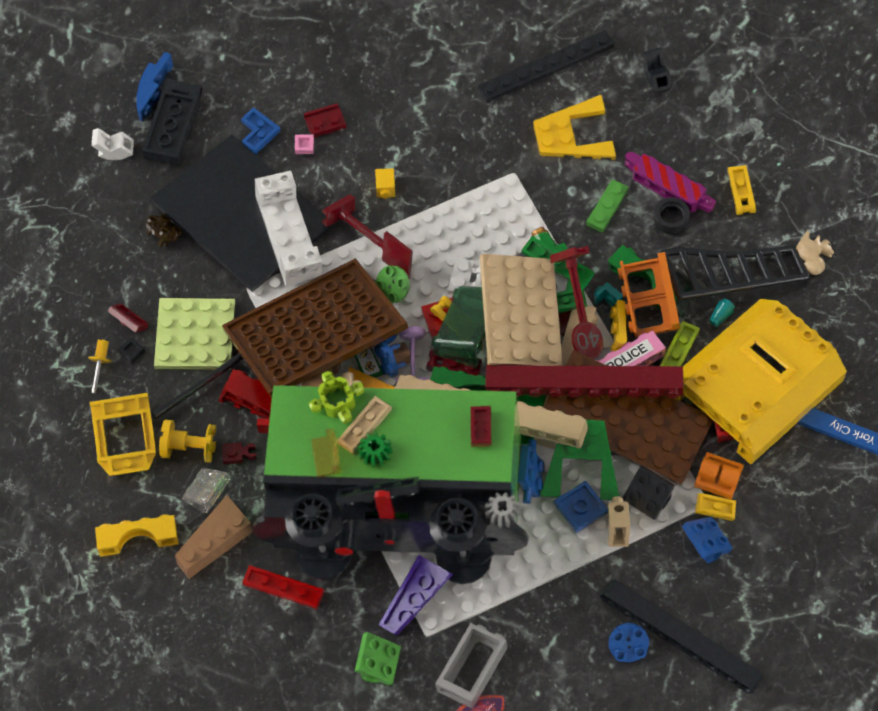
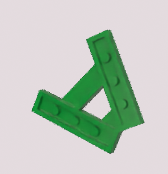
[521,236,595,313]

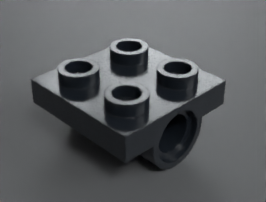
[622,465,676,520]

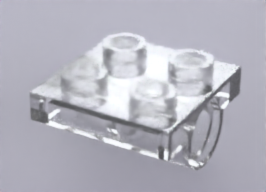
[181,468,232,513]

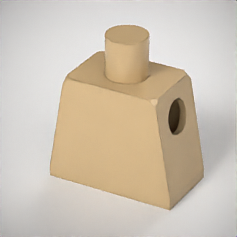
[607,496,630,547]

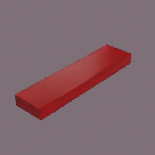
[242,565,324,609]

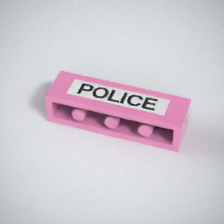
[596,331,666,366]

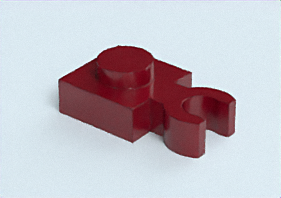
[222,442,256,464]

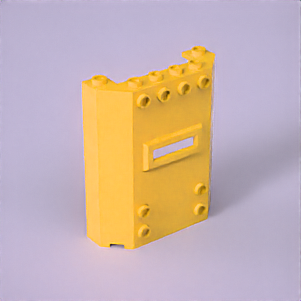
[675,299,847,464]

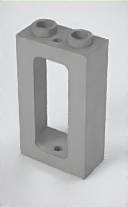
[435,623,508,709]

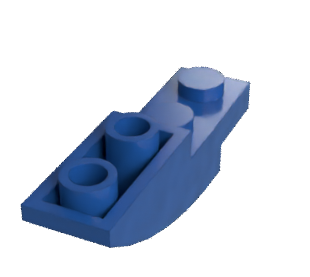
[137,52,173,121]

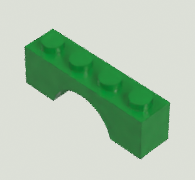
[607,245,678,310]

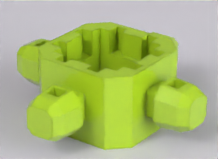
[309,371,365,424]

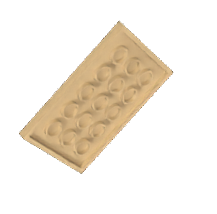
[480,253,563,366]

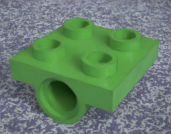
[355,632,401,685]

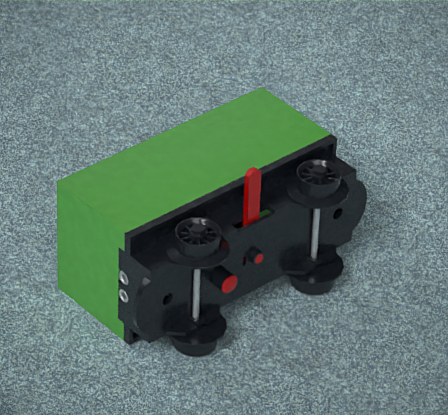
[253,386,529,585]

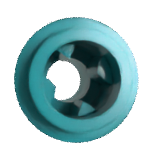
[709,298,735,327]

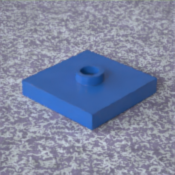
[553,480,608,533]

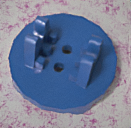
[374,341,406,378]
[608,623,649,662]

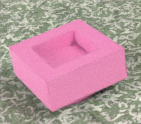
[295,134,314,154]

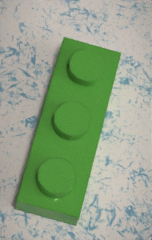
[586,179,629,233]

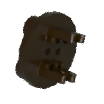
[145,214,182,247]

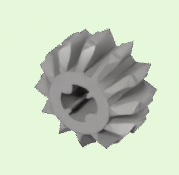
[485,492,520,528]

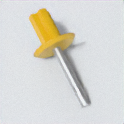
[88,340,112,393]

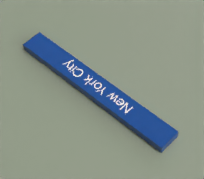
[796,408,878,455]

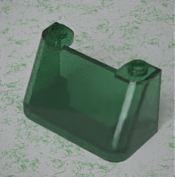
[431,286,486,368]

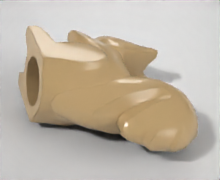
[795,231,834,275]

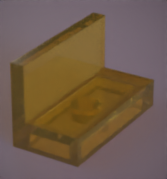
[311,428,342,478]

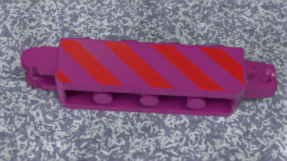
[625,152,716,213]

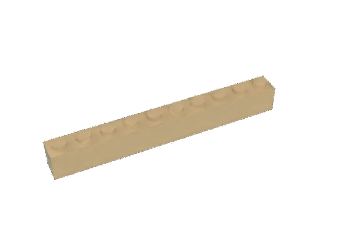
[395,375,588,449]

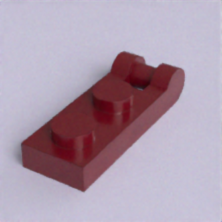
[426,349,482,376]

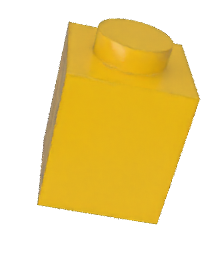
[375,168,395,199]

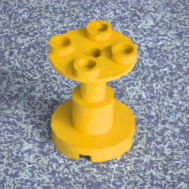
[159,419,216,463]

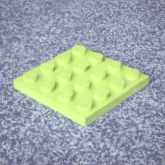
[154,298,236,370]

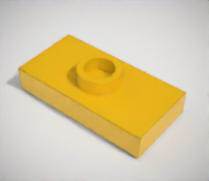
[695,493,736,521]

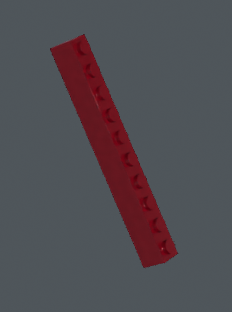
[485,365,684,398]

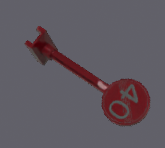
[550,246,604,359]

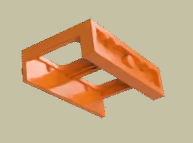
[618,252,681,338]

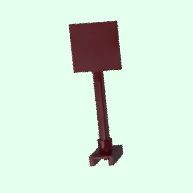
[322,194,413,279]

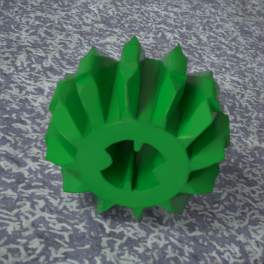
[357,431,393,468]

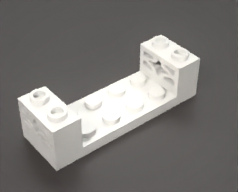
[255,171,322,286]

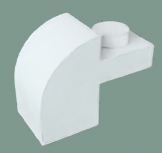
[92,128,134,160]

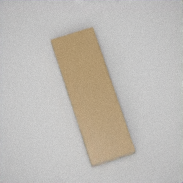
[337,396,392,455]

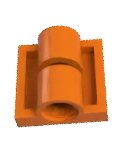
[694,452,744,500]

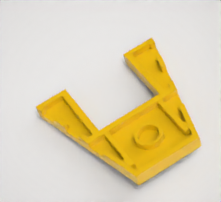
[533,95,616,160]

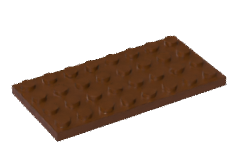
[544,350,713,486]

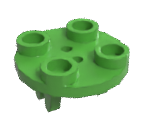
[375,265,411,303]

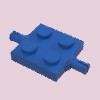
[518,439,545,504]

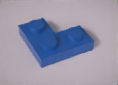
[241,107,280,155]

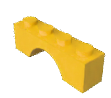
[95,514,179,557]

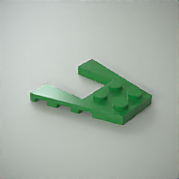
[541,420,619,501]

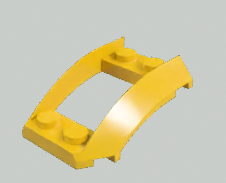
[90,393,156,476]

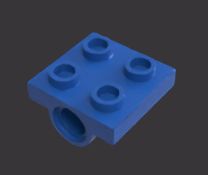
[682,517,733,563]

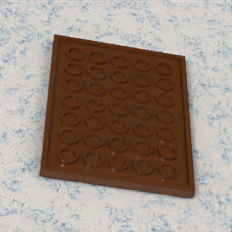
[222,258,408,398]

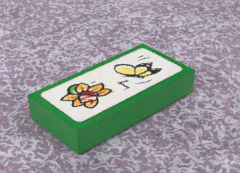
[354,347,383,378]

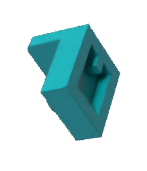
[594,282,624,306]

